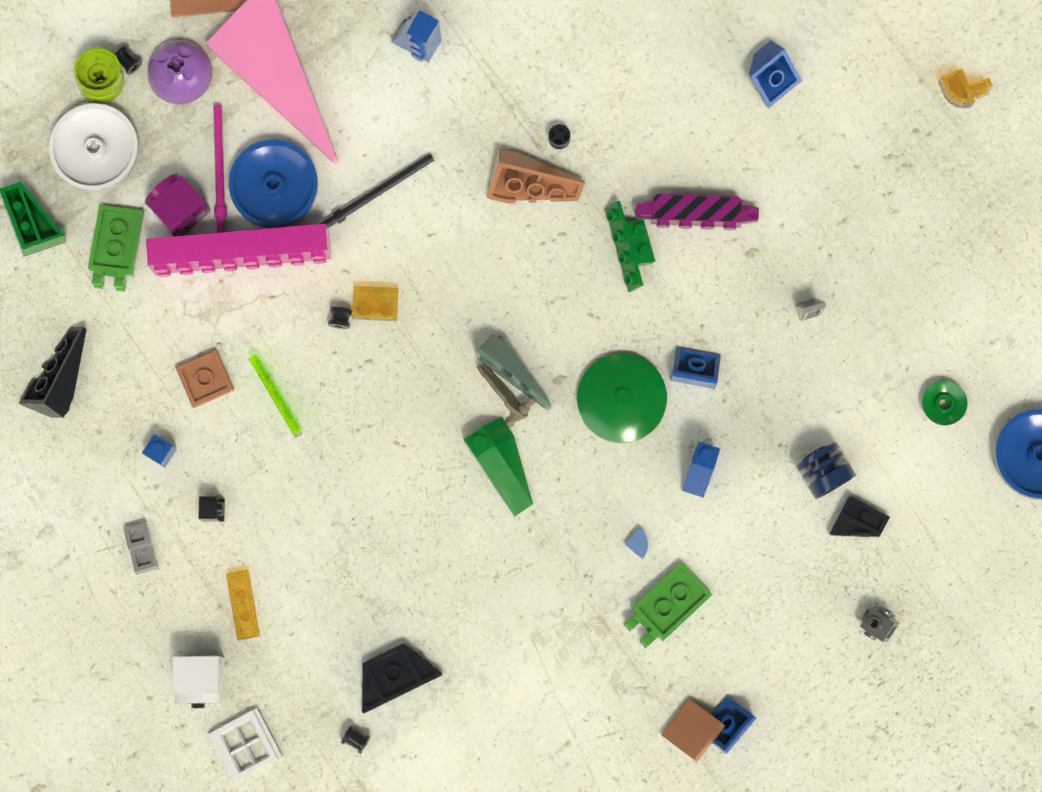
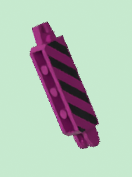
[634,193,759,231]

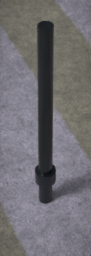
[319,153,434,228]

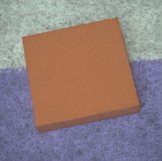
[175,349,235,409]
[661,699,725,762]

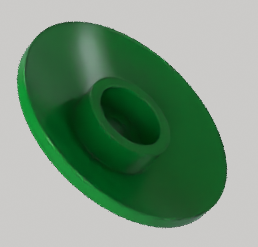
[922,381,968,426]

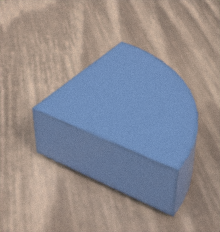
[625,527,648,559]

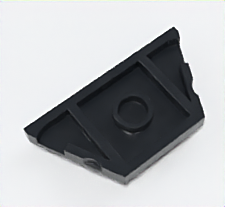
[362,643,443,714]

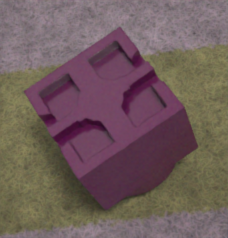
[145,173,211,237]

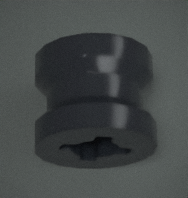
[549,124,570,150]
[328,307,352,329]

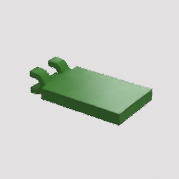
[88,205,144,292]
[624,562,712,649]

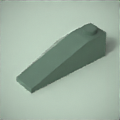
[476,334,551,412]

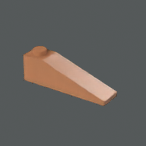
[487,148,585,204]

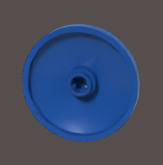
[229,140,318,228]
[995,409,1042,500]

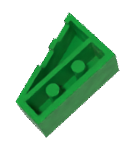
[0,182,66,257]

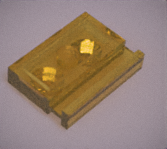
[352,286,399,321]

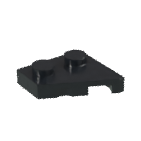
[829,496,890,538]

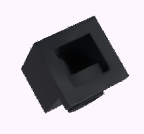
[198,496,225,522]

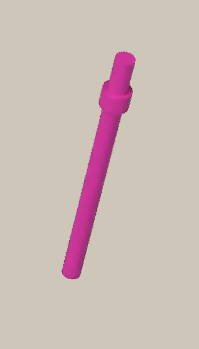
[213,104,228,233]

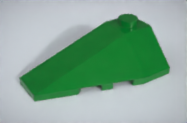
[464,417,533,517]

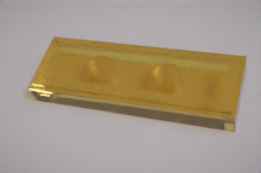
[226,569,261,641]

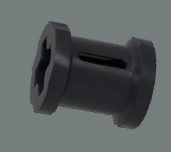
[114,46,142,75]
[341,725,371,754]

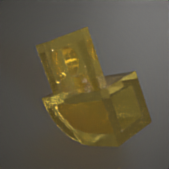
[938,69,993,108]

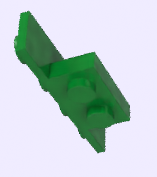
[605,201,656,293]

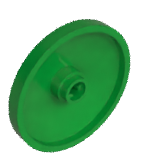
[577,353,667,443]

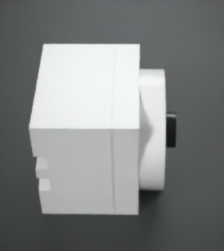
[172,656,224,708]

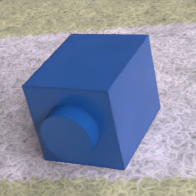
[142,434,177,468]

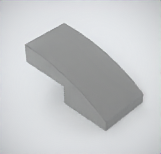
[123,522,158,575]

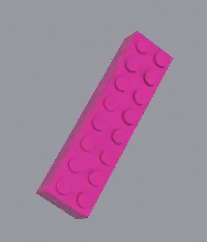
[146,224,331,277]

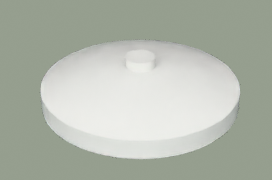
[49,104,139,192]

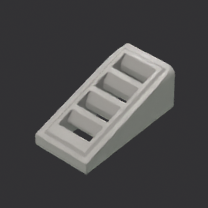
[795,299,826,321]

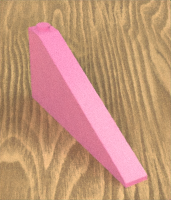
[206,0,338,165]

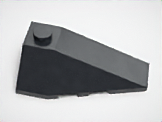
[19,327,87,418]

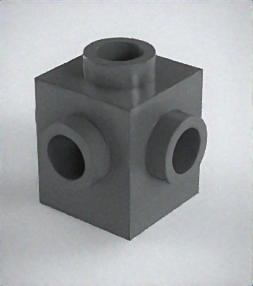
[860,606,900,642]

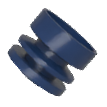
[796,442,857,500]

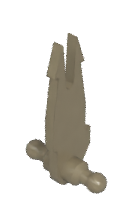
[476,363,536,427]

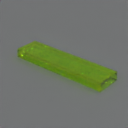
[248,355,303,438]

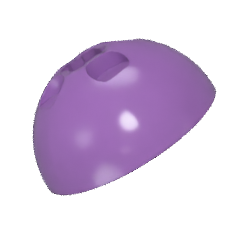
[147,40,213,104]

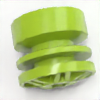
[74,48,124,104]

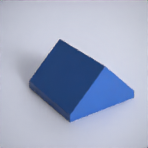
[671,347,721,389]
[711,696,756,754]

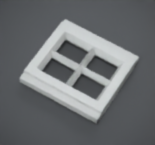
[208,708,282,783]

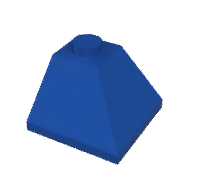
[749,40,802,108]

